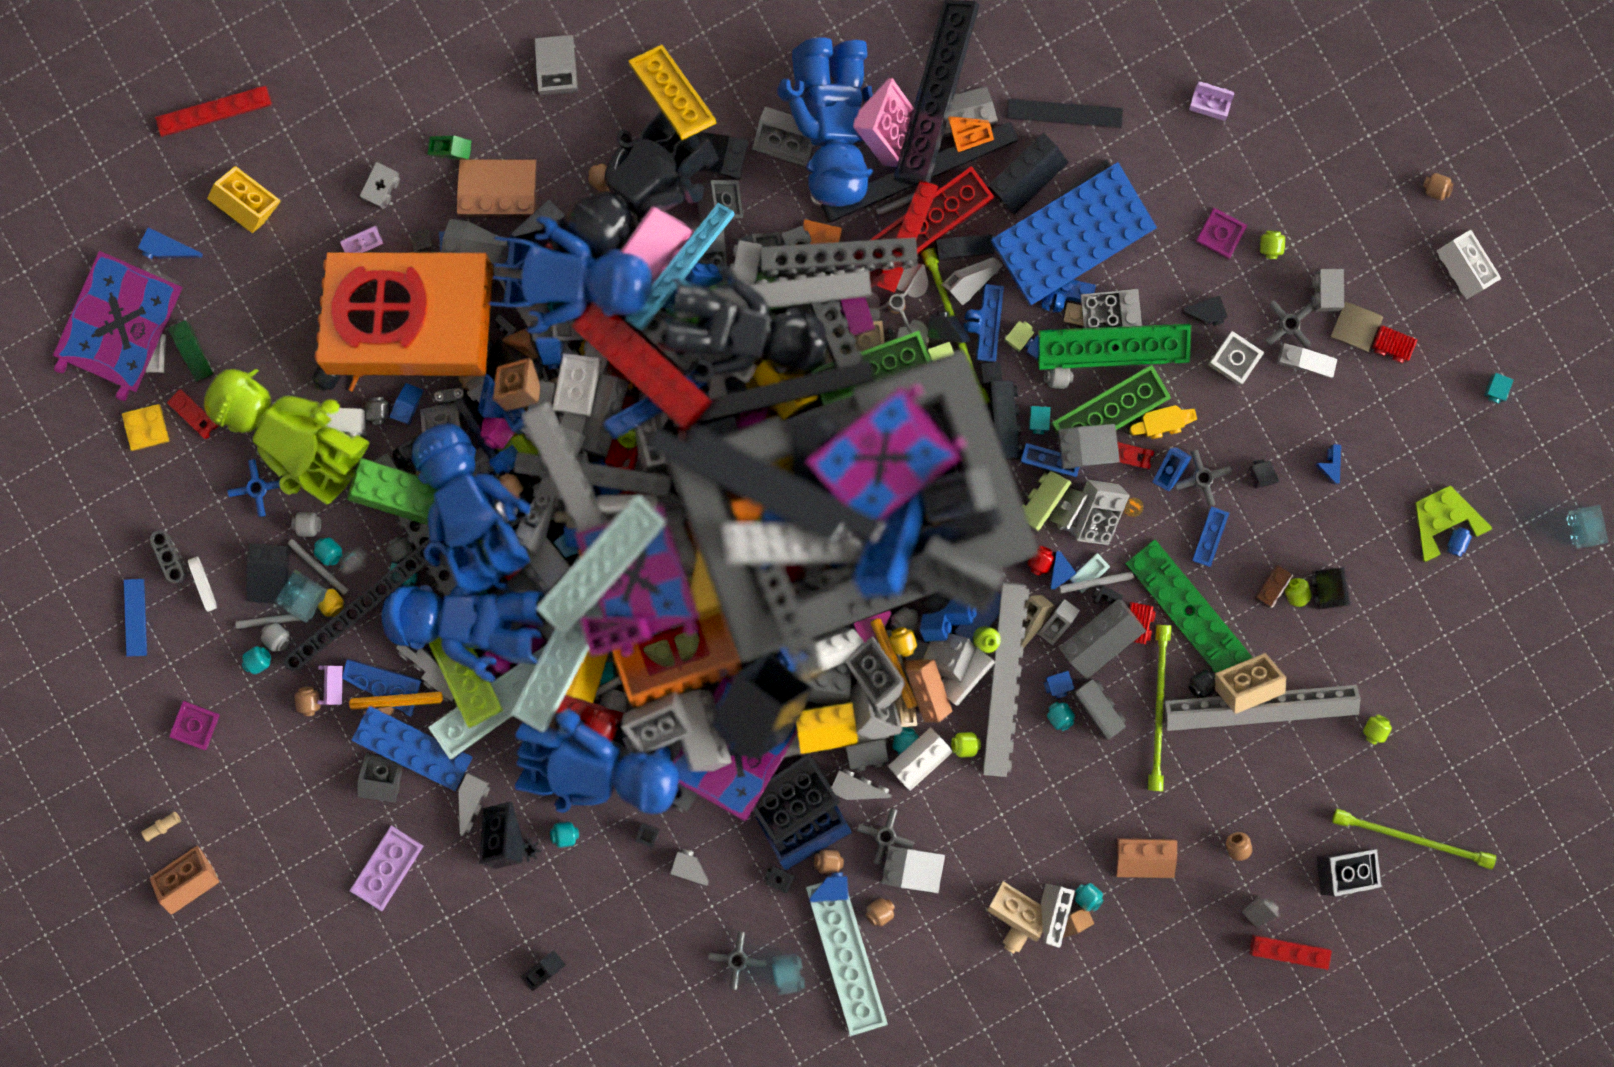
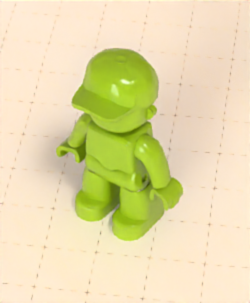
[204,369,369,504]

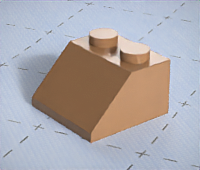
[493,358,540,411]

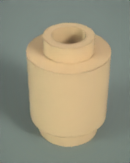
[1003,927,1028,953]

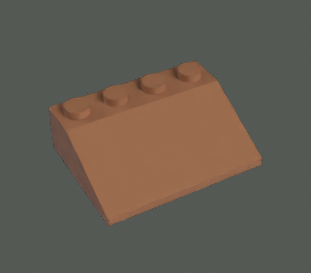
[457,160,536,217]

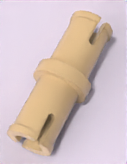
[141,812,181,842]

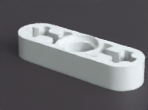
[188,556,217,612]

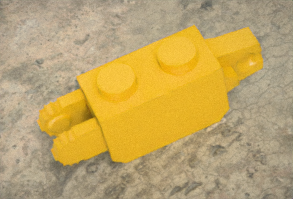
[1129,405,1197,439]

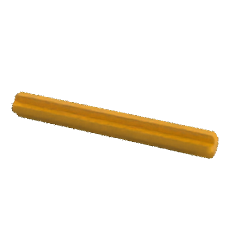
[871,618,918,709]
[349,692,443,710]

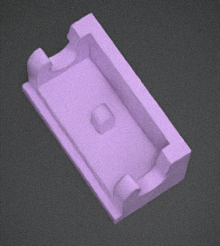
[340,225,383,253]
[318,666,343,705]

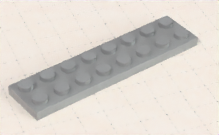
[721,523,868,564]

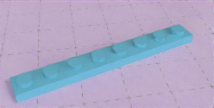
[626,203,735,331]

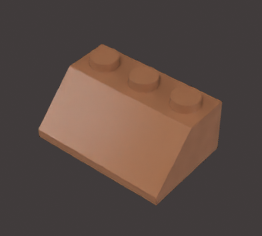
[903,659,952,722]
[1116,838,1177,878]
[150,846,219,915]

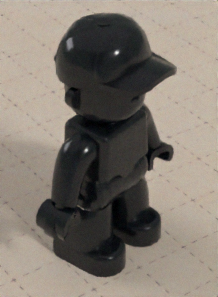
[565,111,719,256]
[657,266,826,382]

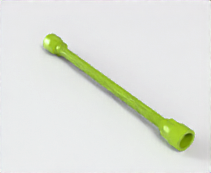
[921,248,990,404]
[1148,625,1171,791]
[1332,808,1496,870]

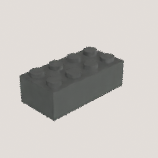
[920,467,996,522]
[773,651,851,706]

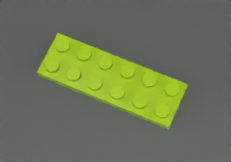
[429,637,504,728]

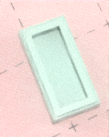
[1069,553,1110,593]

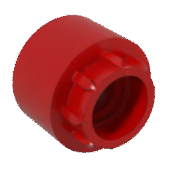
[583,709,618,742]

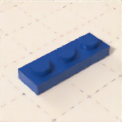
[1192,506,1229,567]

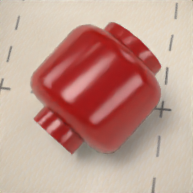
[1027,546,1055,576]

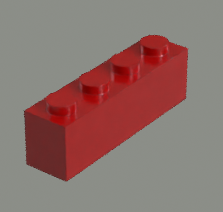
[1249,935,1332,970]

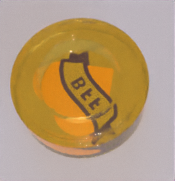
[1124,498,1144,517]

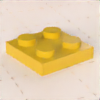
[122,404,170,451]

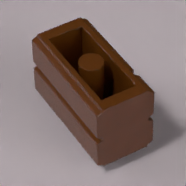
[1254,565,1293,608]

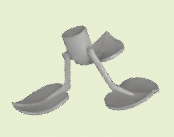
[866,264,929,349]

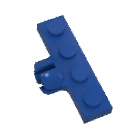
[1017,280,1096,312]
[964,284,1004,363]

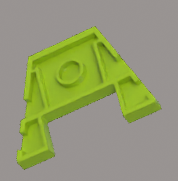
[1415,486,1492,562]

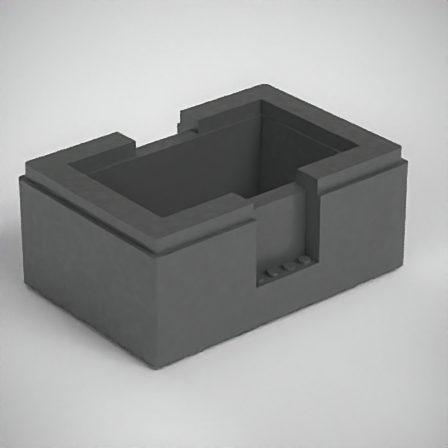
[668,351,1038,661]

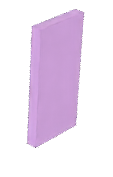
[350,825,424,911]

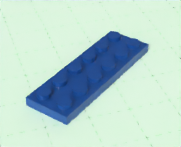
[351,705,473,791]

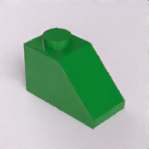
[427,136,472,160]

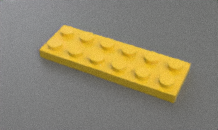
[629,45,716,140]

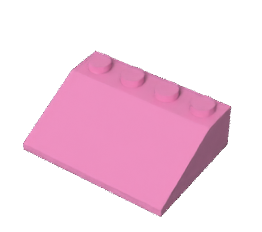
[854,78,913,167]
[621,206,695,284]

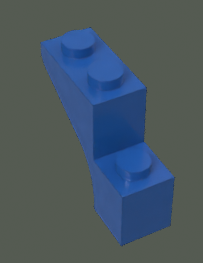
[661,263,723,308]
[920,598,977,641]

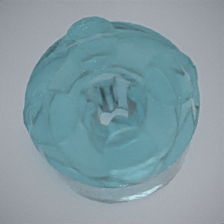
[772,953,805,995]

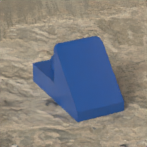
[1315,444,1341,484]

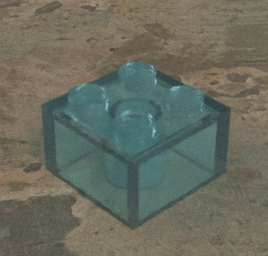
[1567,505,1608,549]
[275,569,327,623]

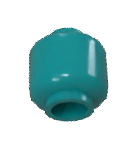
[314,537,342,566]
[242,646,271,675]
[1047,702,1075,731]
[892,727,919,755]
[550,821,579,848]
[1075,883,1104,912]

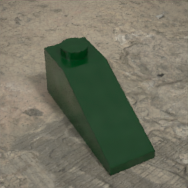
[168,320,214,382]

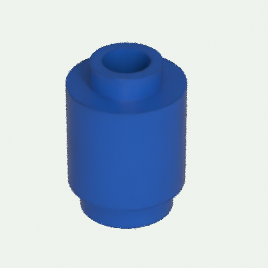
[1447,527,1472,557]

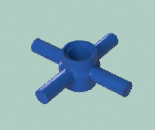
[228,459,280,517]

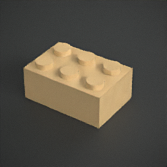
[1215,653,1286,714]

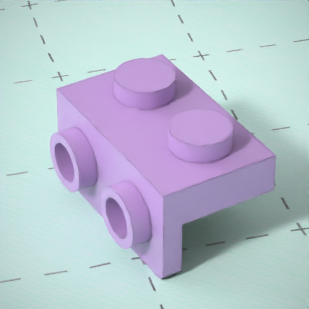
[1189,82,1234,121]

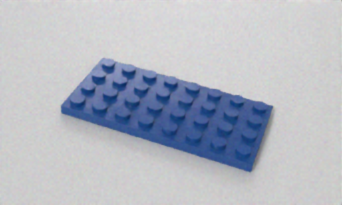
[990,162,1157,306]

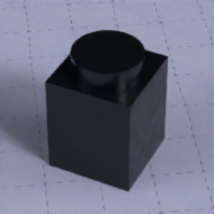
[712,653,814,760]

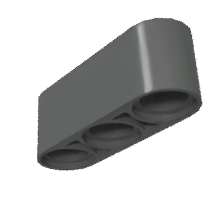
[150,531,186,583]

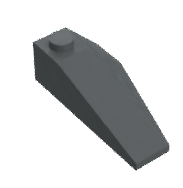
[441,219,509,264]

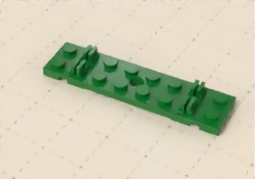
[1038,324,1191,370]
[1125,539,1253,673]

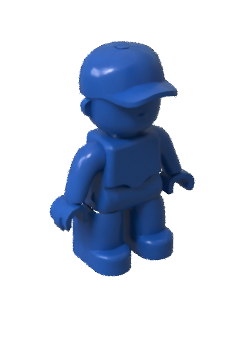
[777,38,881,207]
[488,217,653,334]
[411,423,531,591]
[382,568,547,682]
[515,710,679,814]

